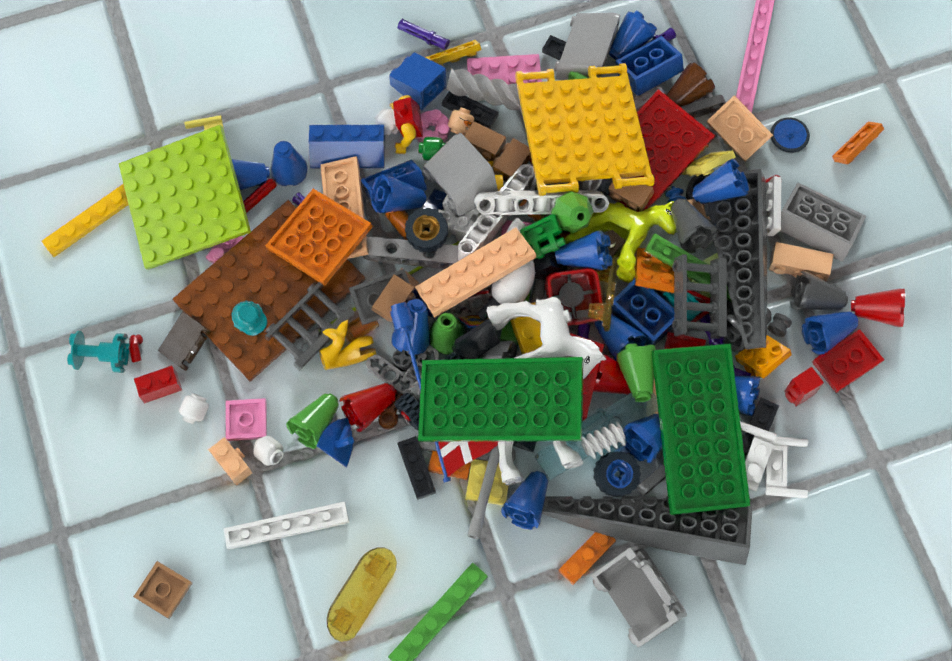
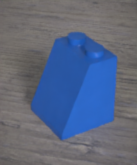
[389,52,447,111]

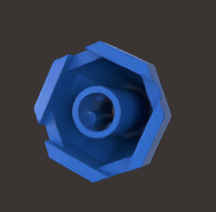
[623,414,662,463]

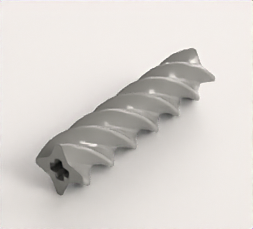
[446,68,522,110]

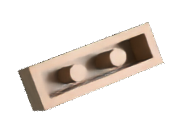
[769,242,834,281]

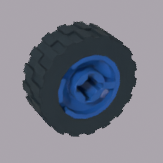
[593,451,641,497]

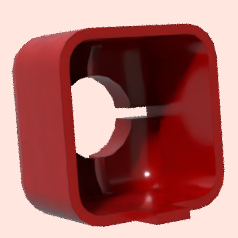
[545,268,603,326]

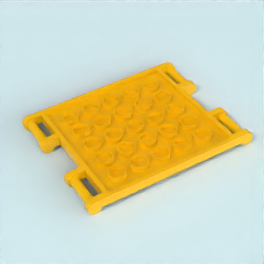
[515,63,654,196]

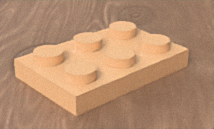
[707,95,773,162]

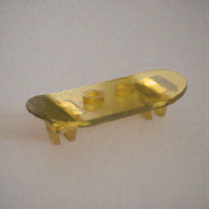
[588,256,618,332]
[326,547,397,642]

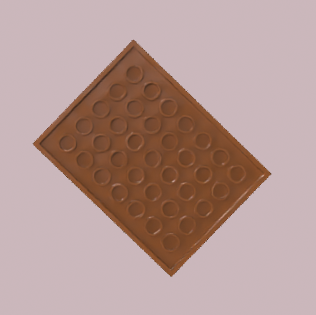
[172,200,366,382]

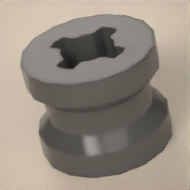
[767,313,792,337]
[393,350,413,371]

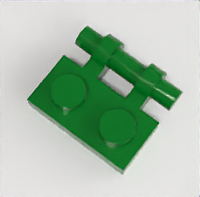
[520,214,566,260]

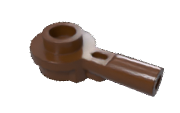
[378,392,403,430]

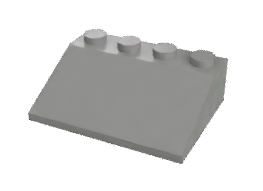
[780,183,866,262]

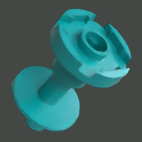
[67,331,130,373]

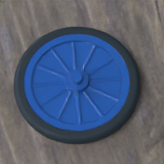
[770,117,810,153]

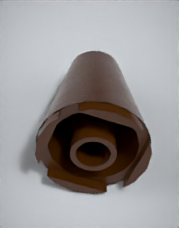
[666,62,715,107]

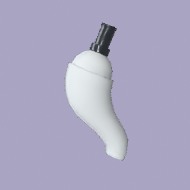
[476,218,535,321]

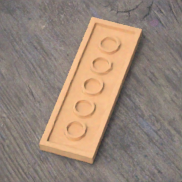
[320,156,369,260]
[415,228,537,318]

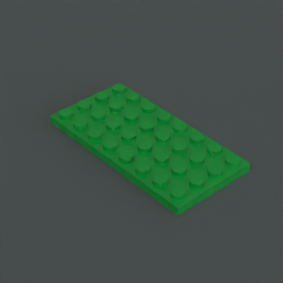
[651,344,750,515]
[418,357,584,442]

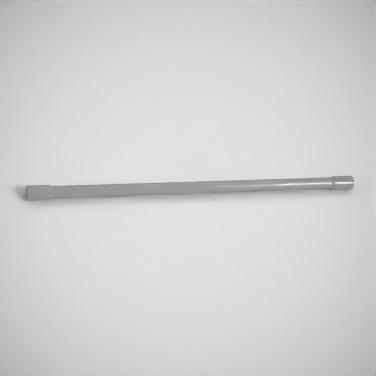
[467,280,545,539]

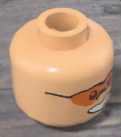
[448,107,474,135]

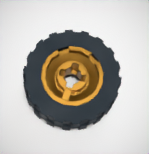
[405,207,448,253]

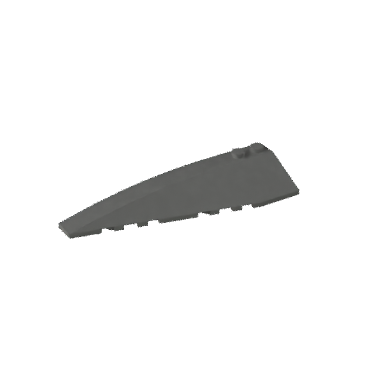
[704,169,767,349]
[542,496,753,565]

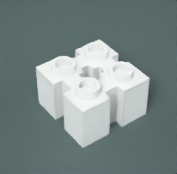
[438,195,484,242]

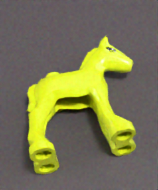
[565,201,677,283]

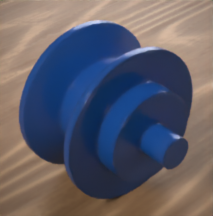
[665,186,686,203]

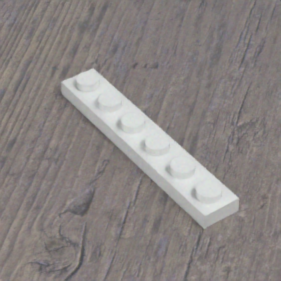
[223,502,349,550]

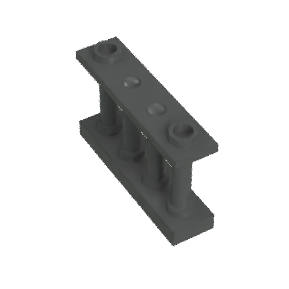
[672,255,727,339]
[265,282,355,371]

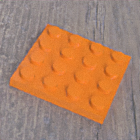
[265,188,373,285]

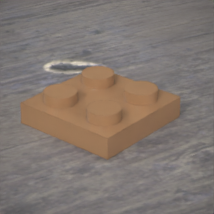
[133,561,193,619]

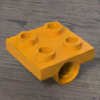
[735,335,792,379]

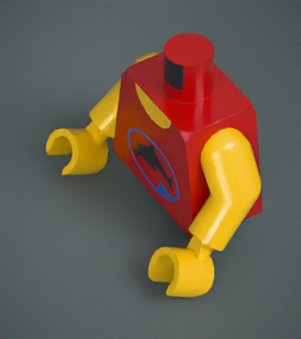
[389,95,423,154]

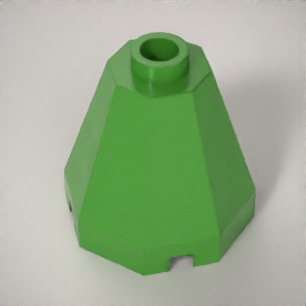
[551,191,594,234]

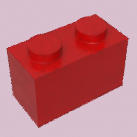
[134,365,182,404]
[784,367,824,407]

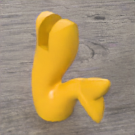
[319,320,377,370]

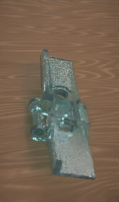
[534,393,658,481]

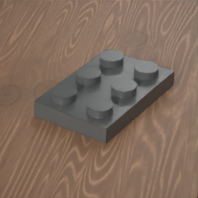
[349,269,416,326]

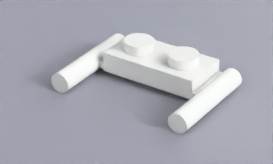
[740,421,777,491]
[765,437,808,498]

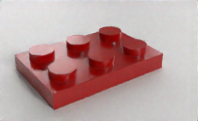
[812,329,884,393]

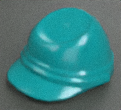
[232,301,267,336]

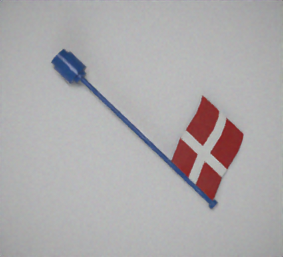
[390,302,499,483]

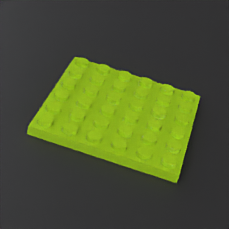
[118,125,251,270]

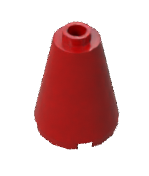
[851,288,905,327]
[593,354,632,395]
[339,383,397,432]

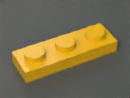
[425,40,482,66]

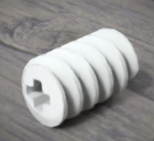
[580,421,626,459]

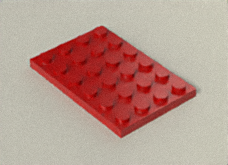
[608,89,715,212]

